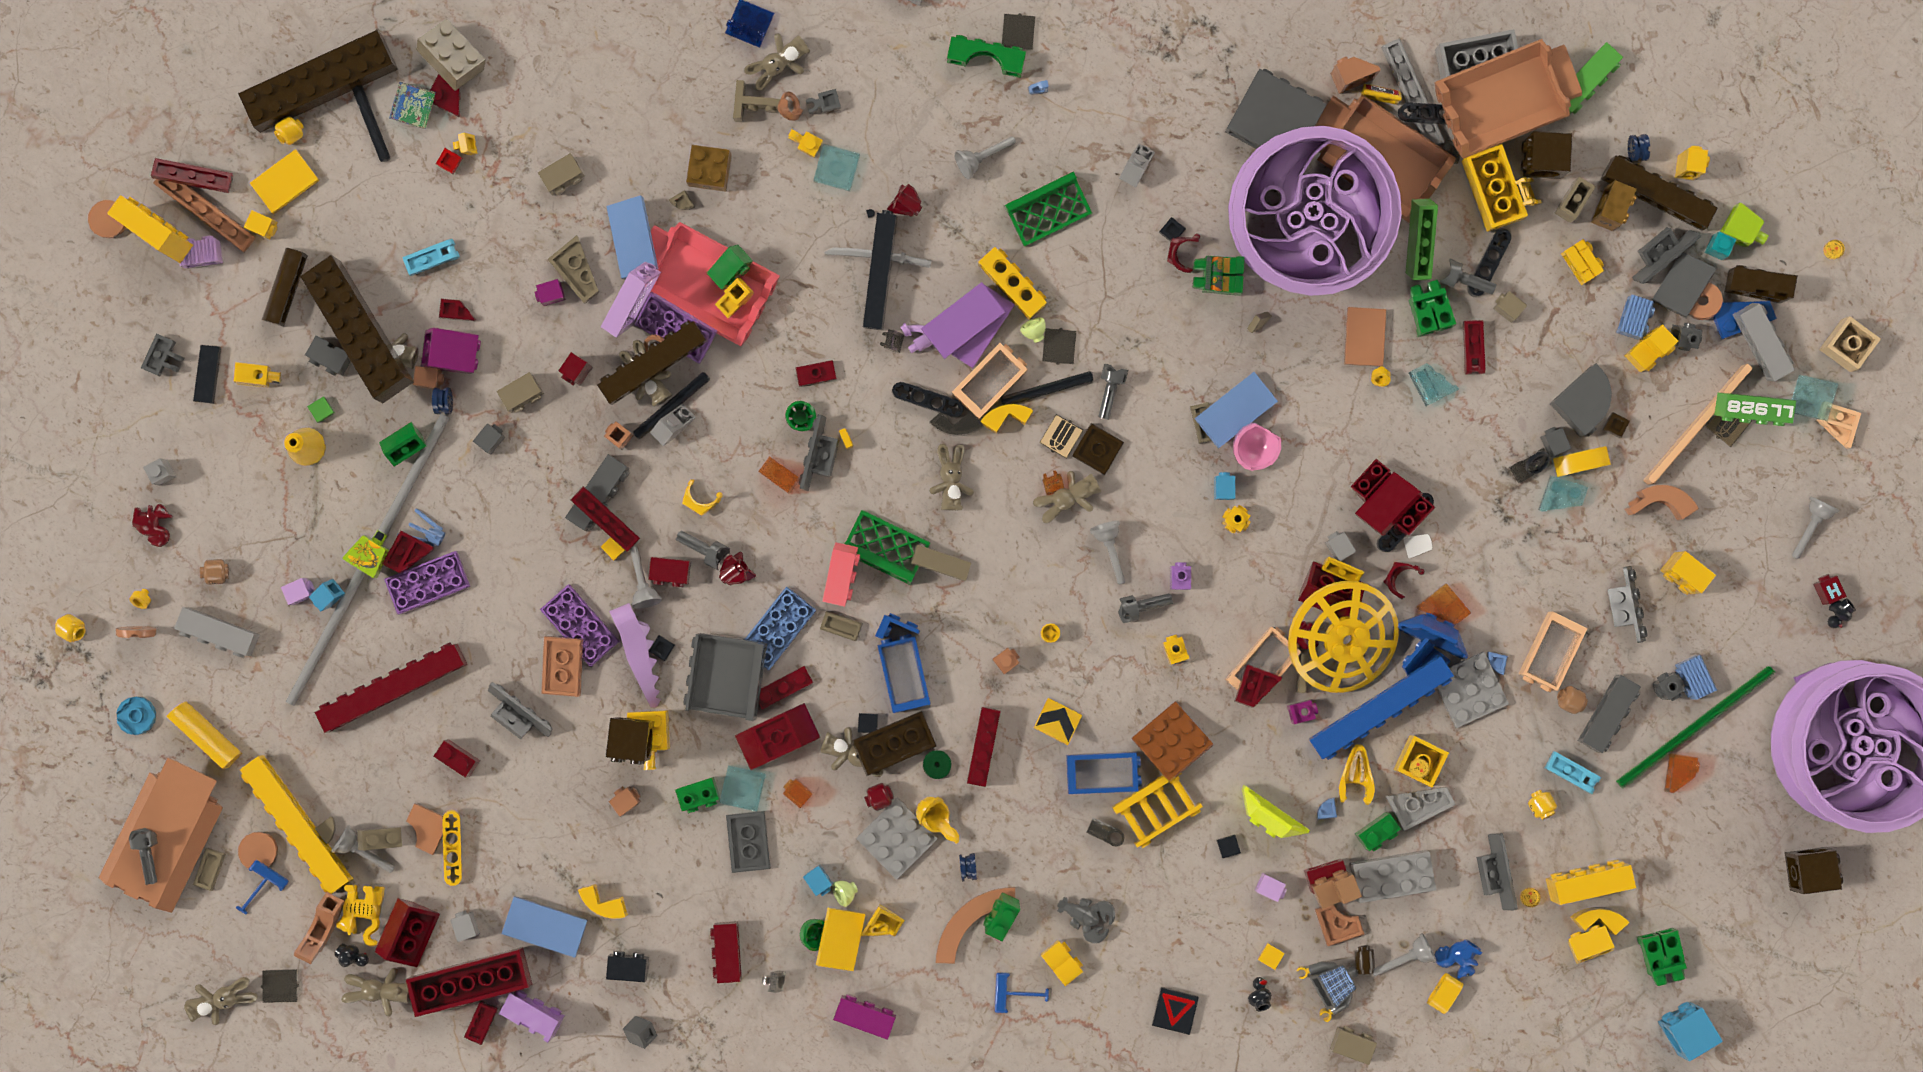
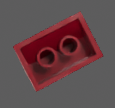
[1298,561,1364,618]
[375,898,440,967]

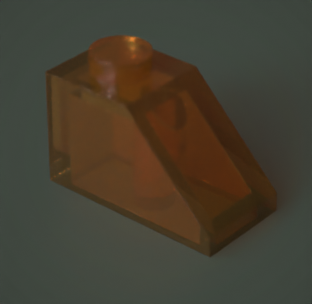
[758,456,799,494]
[1664,753,1700,793]

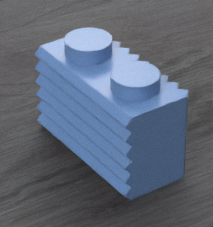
[1616,295,1655,340]
[1675,655,1717,700]

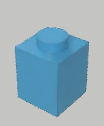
[1214,472,1235,500]
[309,579,345,612]
[803,865,833,896]

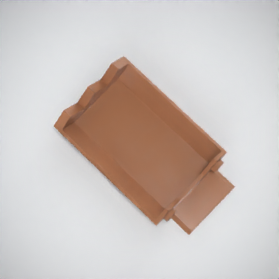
[1435,39,1582,159]
[1315,94,1457,223]
[98,758,223,913]

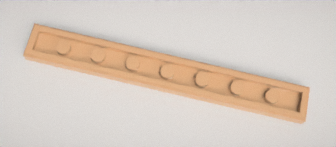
[1643,364,1752,485]

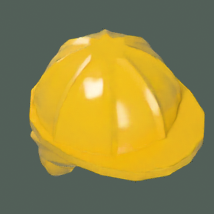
[916,797,959,844]

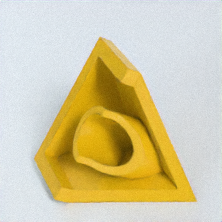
[861,904,905,937]

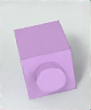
[281,578,315,605]
[1255,873,1287,902]

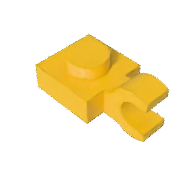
[788,129,823,158]

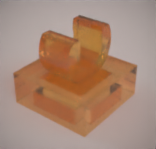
[1042,470,1064,495]

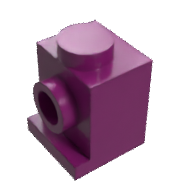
[1287,700,1318,725]

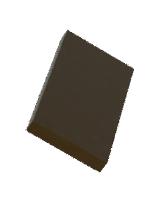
[851,711,936,776]

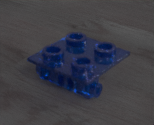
[725,0,775,48]

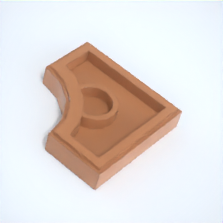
[406,803,450,855]
[1315,905,1364,946]

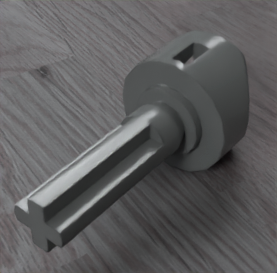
[1440,259,1497,295]
[1098,364,1129,420]
[675,531,730,570]
[1118,593,1173,623]
[129,828,158,885]

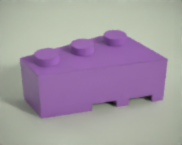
[499,990,565,1043]

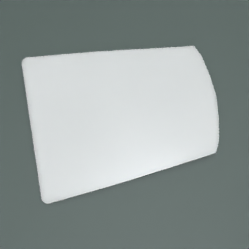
[1403,534,1432,558]

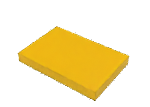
[250,149,319,214]
[816,907,866,971]

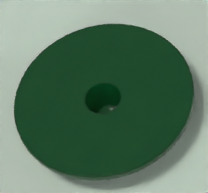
[923,750,952,779]

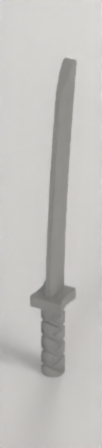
[825,247,931,268]

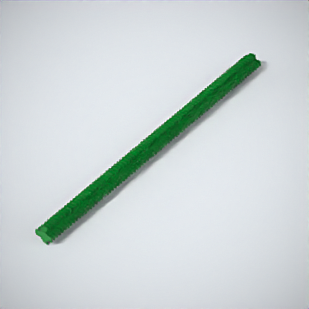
[1616,666,1776,789]

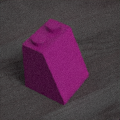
[420,328,481,374]

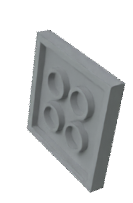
[1436,652,1509,728]
[856,797,938,880]

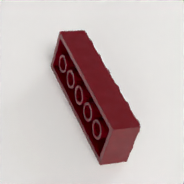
[405,947,533,1017]

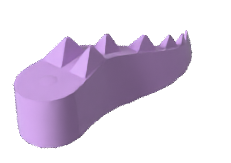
[609,603,661,708]

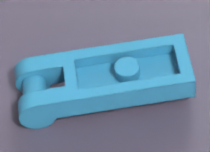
[402,239,460,276]
[1545,751,1601,794]

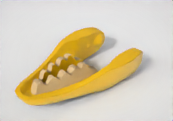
[1339,744,1375,805]

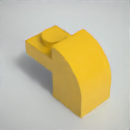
[715,278,754,318]

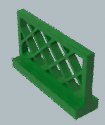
[1003,171,1092,246]
[844,510,930,585]

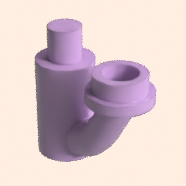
[900,323,932,353]

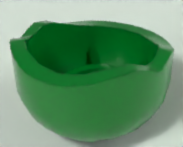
[785,401,816,432]
[799,919,825,951]

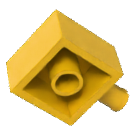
[627,710,670,770]

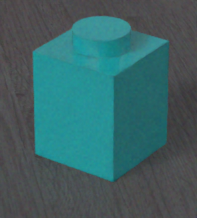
[1704,231,1737,260]

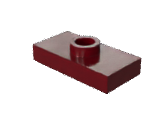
[795,360,837,387]
[464,1001,499,1045]

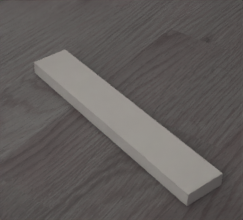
[1381,38,1445,146]

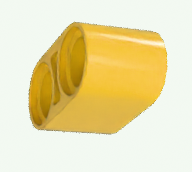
[1427,973,1464,1014]

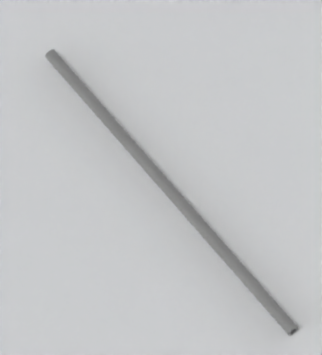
[286,414,449,706]

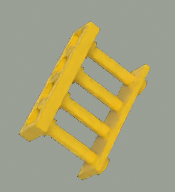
[1112,772,1203,848]

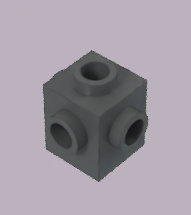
[1671,323,1703,351]
[1652,672,1685,701]

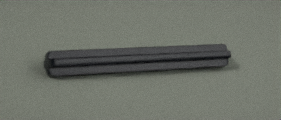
[352,85,390,162]
[1001,371,1093,405]
[633,372,710,439]

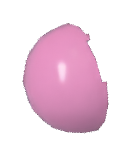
[1233,423,1281,471]

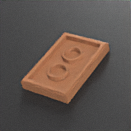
[1344,307,1386,367]
[542,636,583,697]

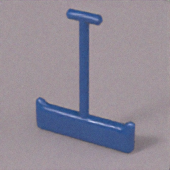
[236,860,289,915]
[995,973,1049,1013]

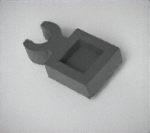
[806,89,841,114]

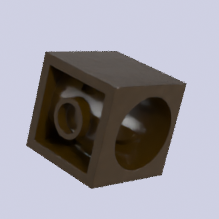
[1521,131,1572,179]
[606,717,655,765]
[1784,847,1843,894]

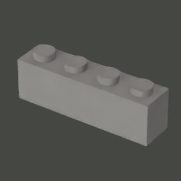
[1733,303,1795,382]
[174,607,260,658]

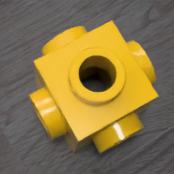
[1222,505,1251,534]

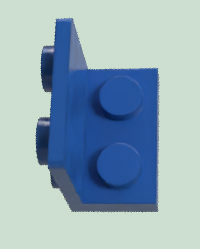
[875,613,920,639]
[1402,637,1450,675]

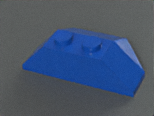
[1393,612,1468,659]

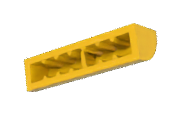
[166,701,243,769]

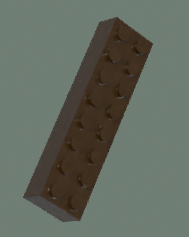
[238,30,398,133]
[300,255,414,404]

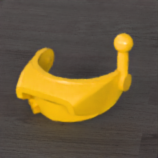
[682,479,723,516]

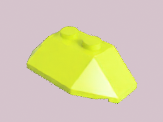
[1242,785,1310,838]

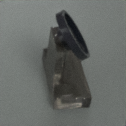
[1509,448,1553,484]

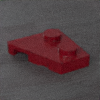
[430,73,461,117]
[382,530,434,574]
[1234,665,1282,708]

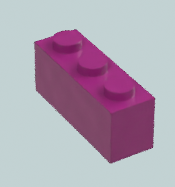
[833,994,896,1040]

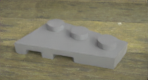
[1385,787,1456,831]

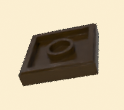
[1072,423,1124,475]

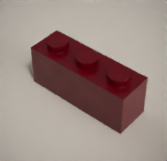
[710,921,742,984]

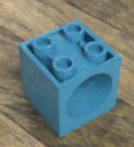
[1658,1002,1723,1062]

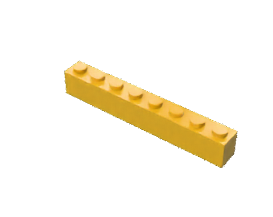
[240,755,353,894]

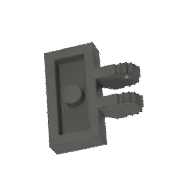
[141,333,185,376]

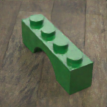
[947,35,1026,78]

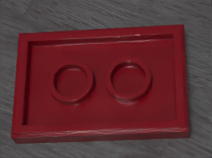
[1355,472,1423,536]

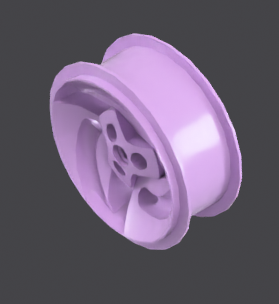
[1228,126,1402,296]
[1771,660,1923,833]

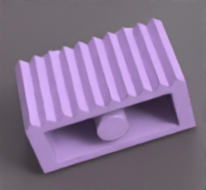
[180,236,223,268]

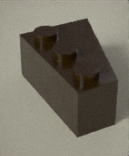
[1724,265,1798,304]

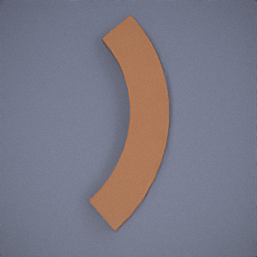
[936,887,1015,964]

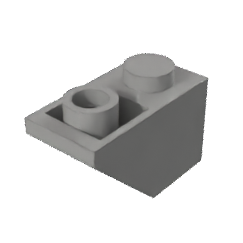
[1119,143,1155,187]
[650,404,696,446]

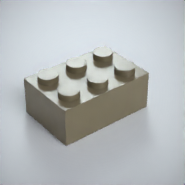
[416,19,486,91]

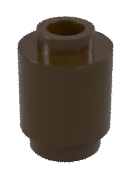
[1354,945,1375,975]

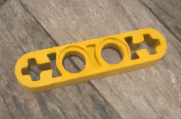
[442,810,462,886]

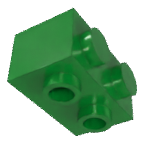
[707,245,753,290]
[379,422,426,467]
[675,777,721,814]
[1355,812,1401,852]
[983,892,1021,942]

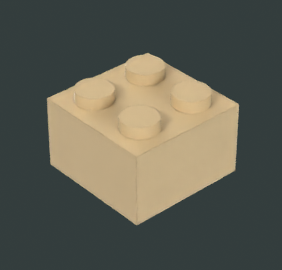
[1819,316,1881,372]

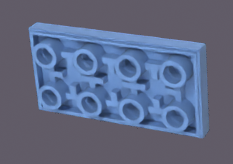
[606,195,658,279]
[1195,372,1278,449]
[744,587,817,670]
[502,896,588,958]

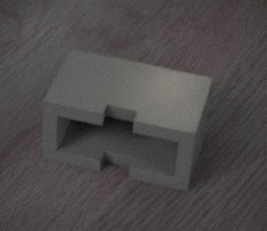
[305,336,351,376]

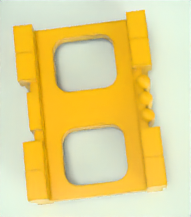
[1515,177,1542,206]

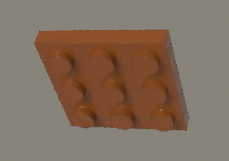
[1132,701,1213,783]

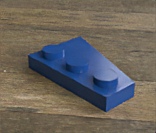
[1713,301,1777,339]

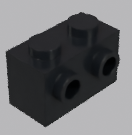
[606,951,649,983]

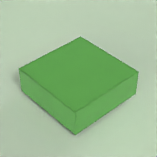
[307,396,335,423]

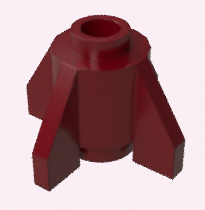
[887,184,922,217]
[719,551,756,586]

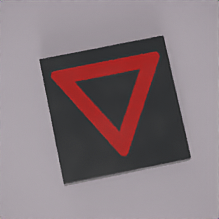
[1152,987,1199,1035]

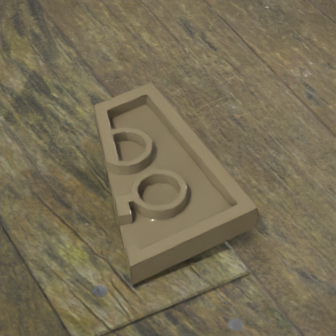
[548,235,599,304]

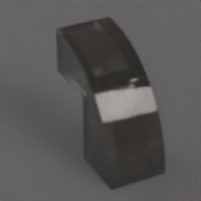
[929,411,983,437]

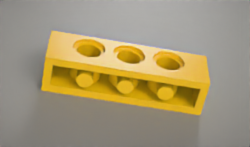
[978,247,1047,320]

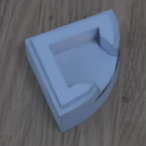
[1028,80,1049,95]
[1487,652,1508,675]
[1317,798,1337,819]

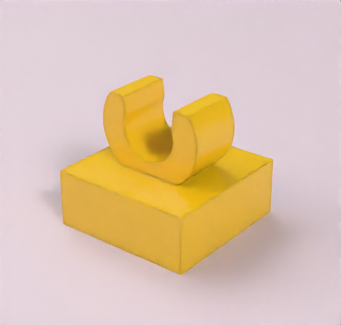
[453,132,478,155]

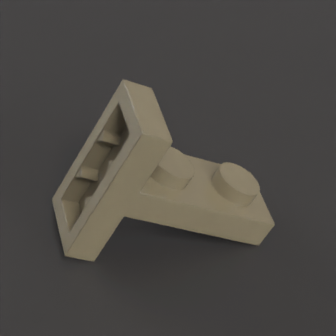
[733,80,780,122]

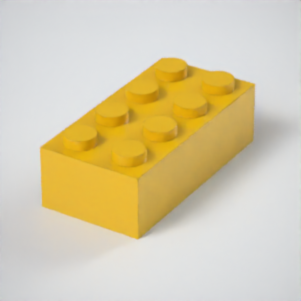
[1461,144,1528,232]
[107,195,193,263]
[1545,859,1636,905]

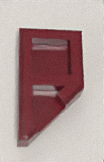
[439,299,476,322]

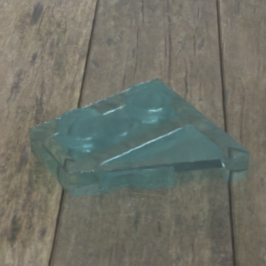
[1408,363,1459,406]
[1538,475,1588,512]

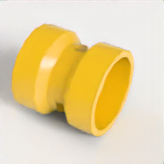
[1040,623,1060,643]

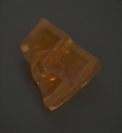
[1416,583,1471,625]

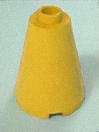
[284,427,326,466]

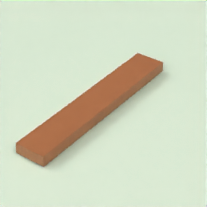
[153,179,256,253]

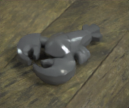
[1057,897,1116,944]

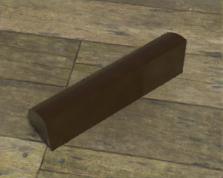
[262,248,308,327]

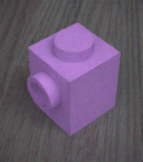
[1170,562,1191,590]

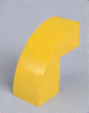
[980,404,1033,433]
[1553,446,1611,477]
[578,884,628,919]
[1570,907,1630,935]

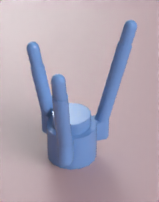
[397,509,446,547]

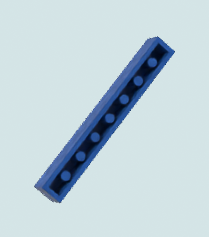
[1309,655,1454,760]

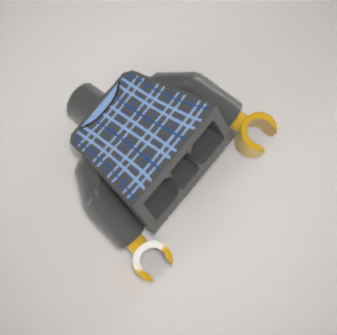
[1297,961,1358,1022]

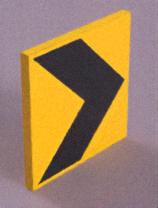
[1034,698,1082,745]

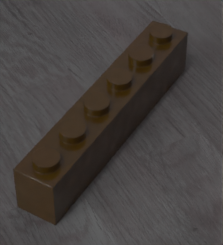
[1601,155,1718,231]
[597,320,708,405]

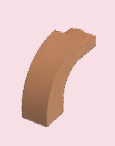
[1625,485,1699,520]
[294,892,344,964]

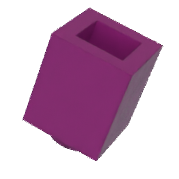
[534,279,566,306]

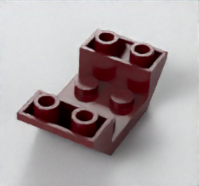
[1351,459,1435,536]
[735,703,821,770]

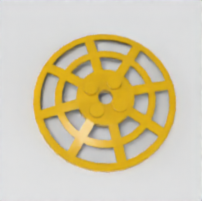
[1288,581,1399,693]

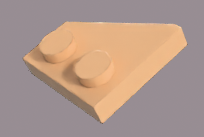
[1816,402,1861,449]

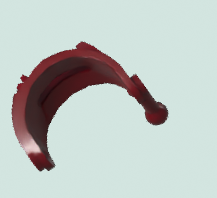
[1167,233,1200,273]
[1383,562,1425,599]

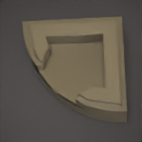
[669,190,695,210]
[1247,312,1272,333]
[315,817,335,844]

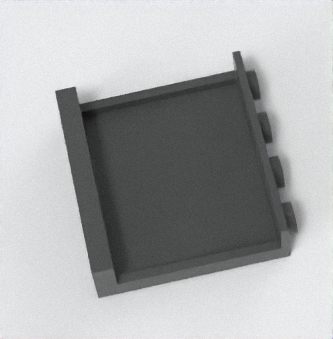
[1225,68,1327,149]
[683,633,767,721]

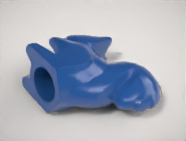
[1434,939,1482,979]

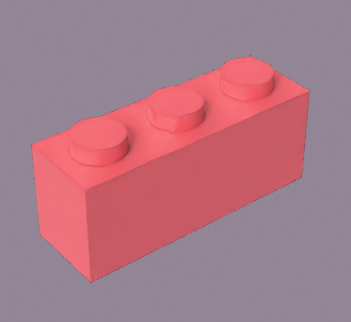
[822,542,860,607]

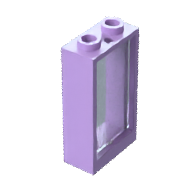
[601,262,661,338]

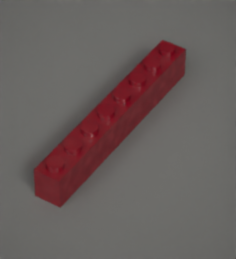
[314,642,468,733]

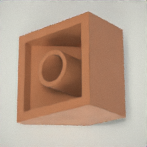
[1330,57,1381,94]

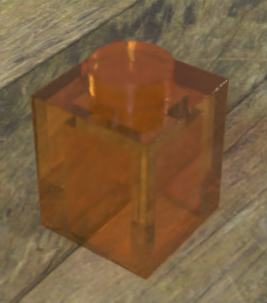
[783,778,814,808]

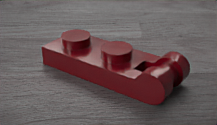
[1463,320,1486,375]

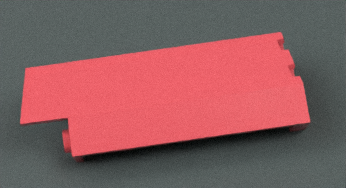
[650,222,780,346]

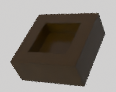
[1603,412,1630,438]

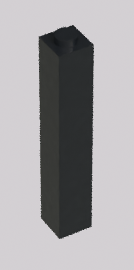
[863,210,898,331]

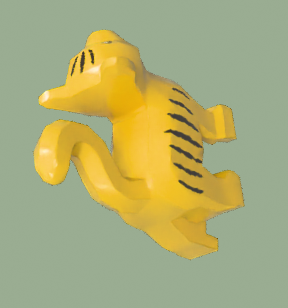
[336,885,385,946]

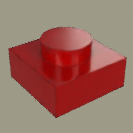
[435,148,463,174]

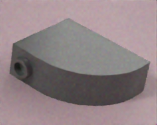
[1549,363,1612,437]

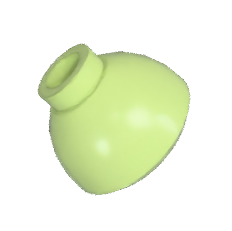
[1020,317,1046,343]
[832,880,858,907]

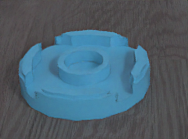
[116,696,156,735]

